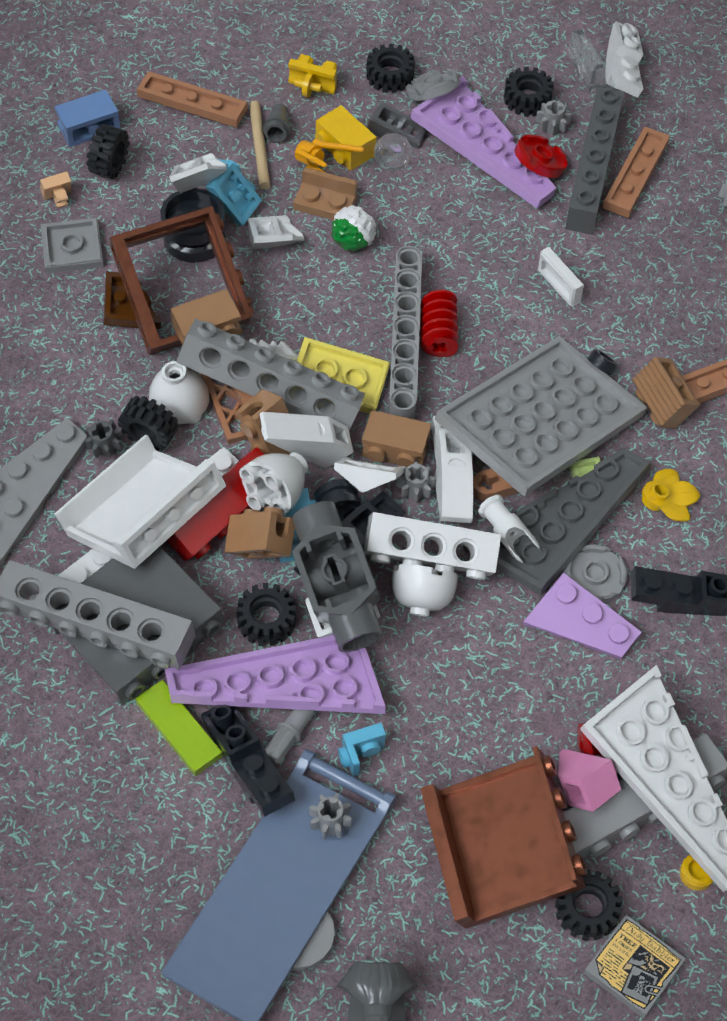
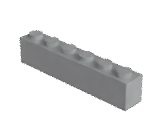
[563,733,727,859]

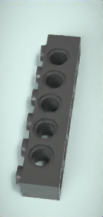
[565,86,625,235]

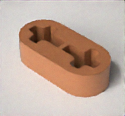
[473,468,519,501]

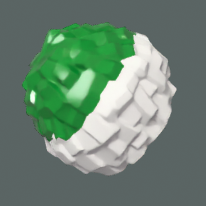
[332,205,376,252]

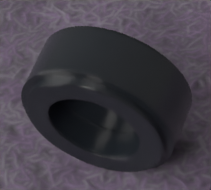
[587,349,618,375]

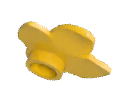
[642,469,701,522]

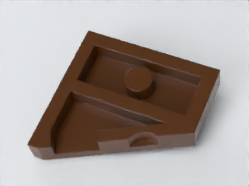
[103,271,162,329]

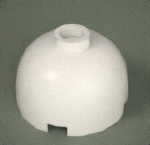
[392,564,458,617]

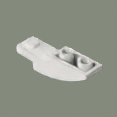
[605,21,643,98]
[431,416,473,523]

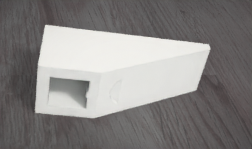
[259,412,353,469]

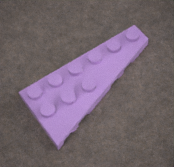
[410,76,556,209]
[165,635,386,714]

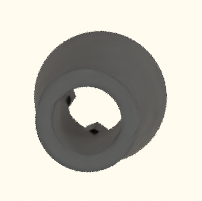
[263,104,290,143]

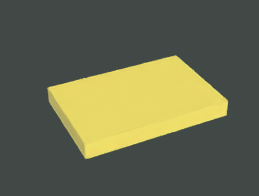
[297,337,391,414]

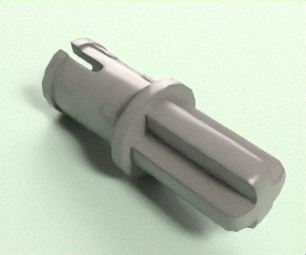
[264,709,315,764]

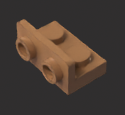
[293,168,357,220]

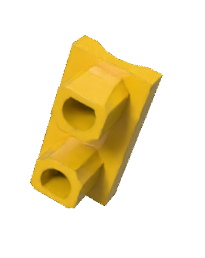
[288,54,337,98]

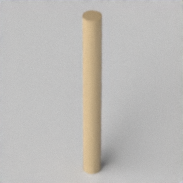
[249,101,270,189]

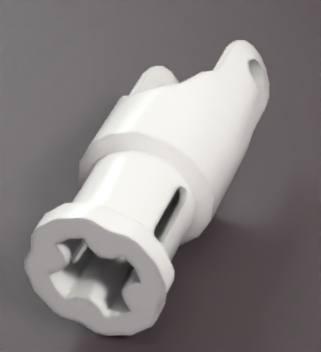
[478,495,540,563]

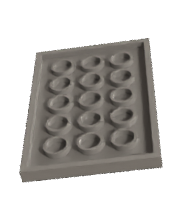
[435,336,648,497]

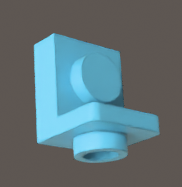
[338,723,386,777]

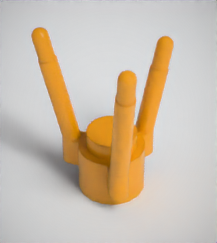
[295,139,365,173]

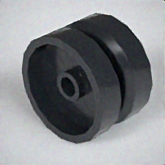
[160,188,226,263]

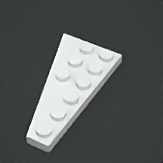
[580,665,727,892]

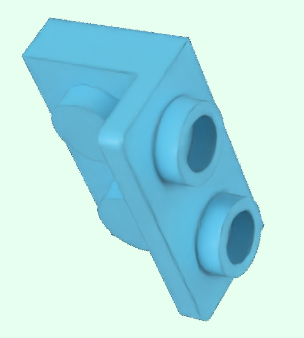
[206,159,262,226]

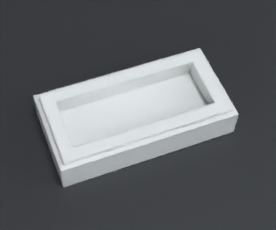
[538,247,584,307]

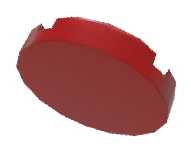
[514,134,568,178]

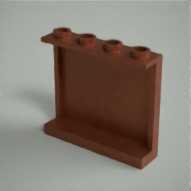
[420,746,587,929]

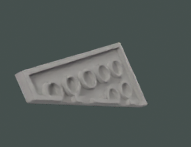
[0,418,88,569]

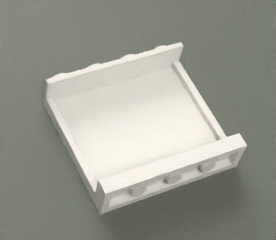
[54,435,226,569]

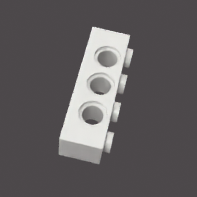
[363,512,501,580]

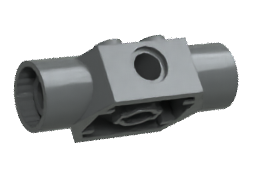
[292,501,383,652]

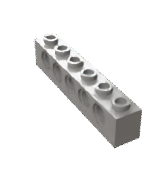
[176,318,365,430]
[0,560,196,670]

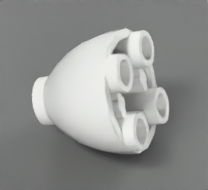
[149,361,209,424]
[239,452,308,516]

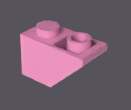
[558,749,621,812]

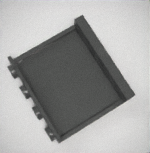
[49,547,225,705]

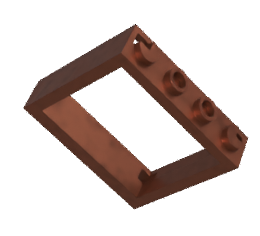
[109,206,254,355]

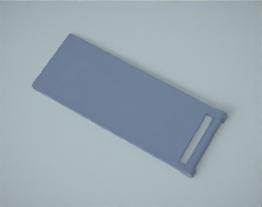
[162,749,397,1021]

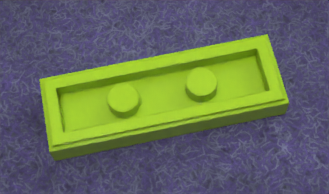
[135,680,223,776]

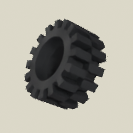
[366,44,415,93]
[504,67,554,117]
[86,124,130,179]
[118,396,179,451]
[236,583,296,646]
[555,870,623,941]

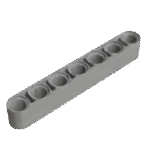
[389,246,422,420]

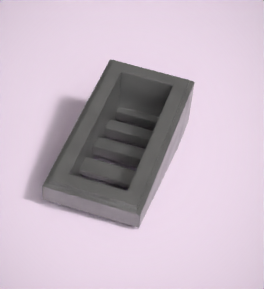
[367,102,427,148]

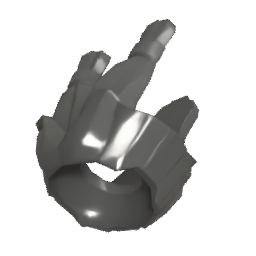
[336,961,419,1021]

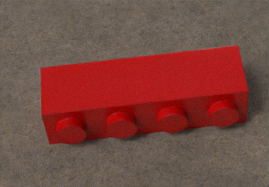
[166,447,264,561]

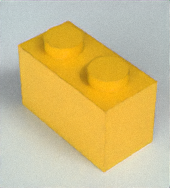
[315,105,377,171]

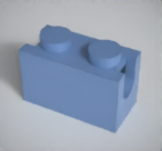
[54,89,121,147]

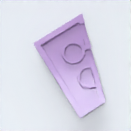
[523,573,642,660]

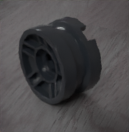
[314,479,362,521]

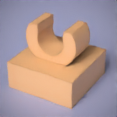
[40,171,71,208]

